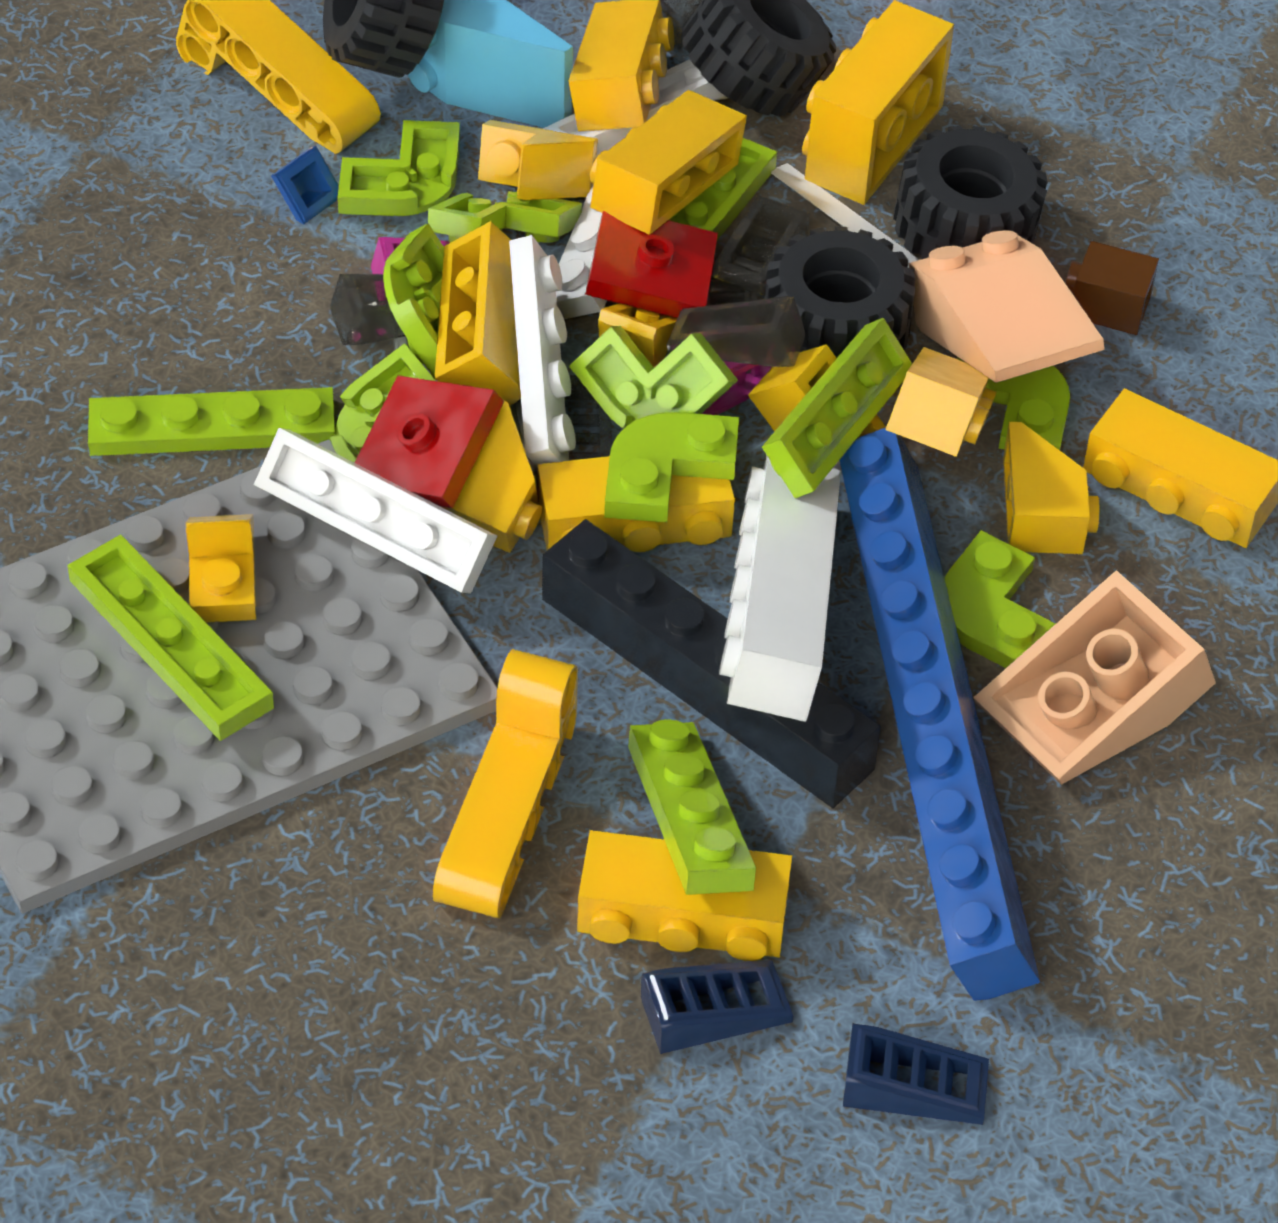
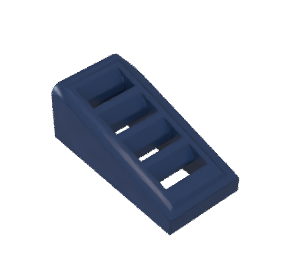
[640,960,794,1054]
[843,1023,989,1125]

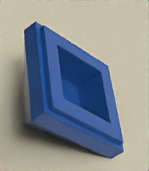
[271,146,339,225]

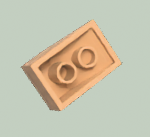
[908,231,1104,383]
[973,570,1216,785]

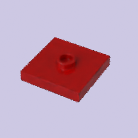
[585,210,718,324]
[354,376,504,508]

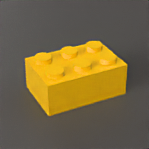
[802,0,954,205]

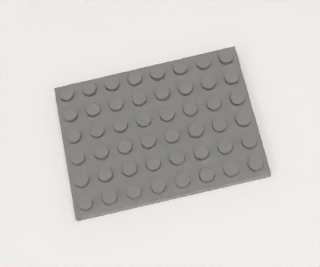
[0,440,497,914]

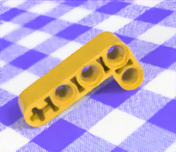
[176,0,381,154]
[433,649,578,919]

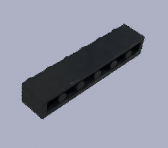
[542,519,881,809]

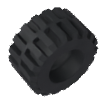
[323,0,444,78]
[682,0,836,116]
[893,125,1048,259]
[763,226,916,359]

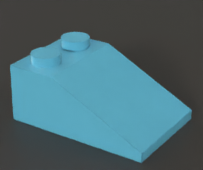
[408,0,573,128]

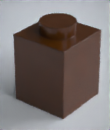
[1065,241,1159,335]

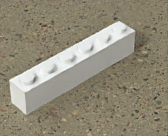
[719,456,841,722]

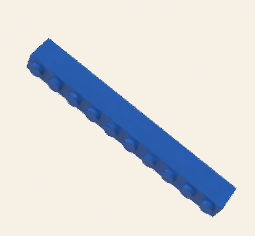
[839,428,1040,1001]

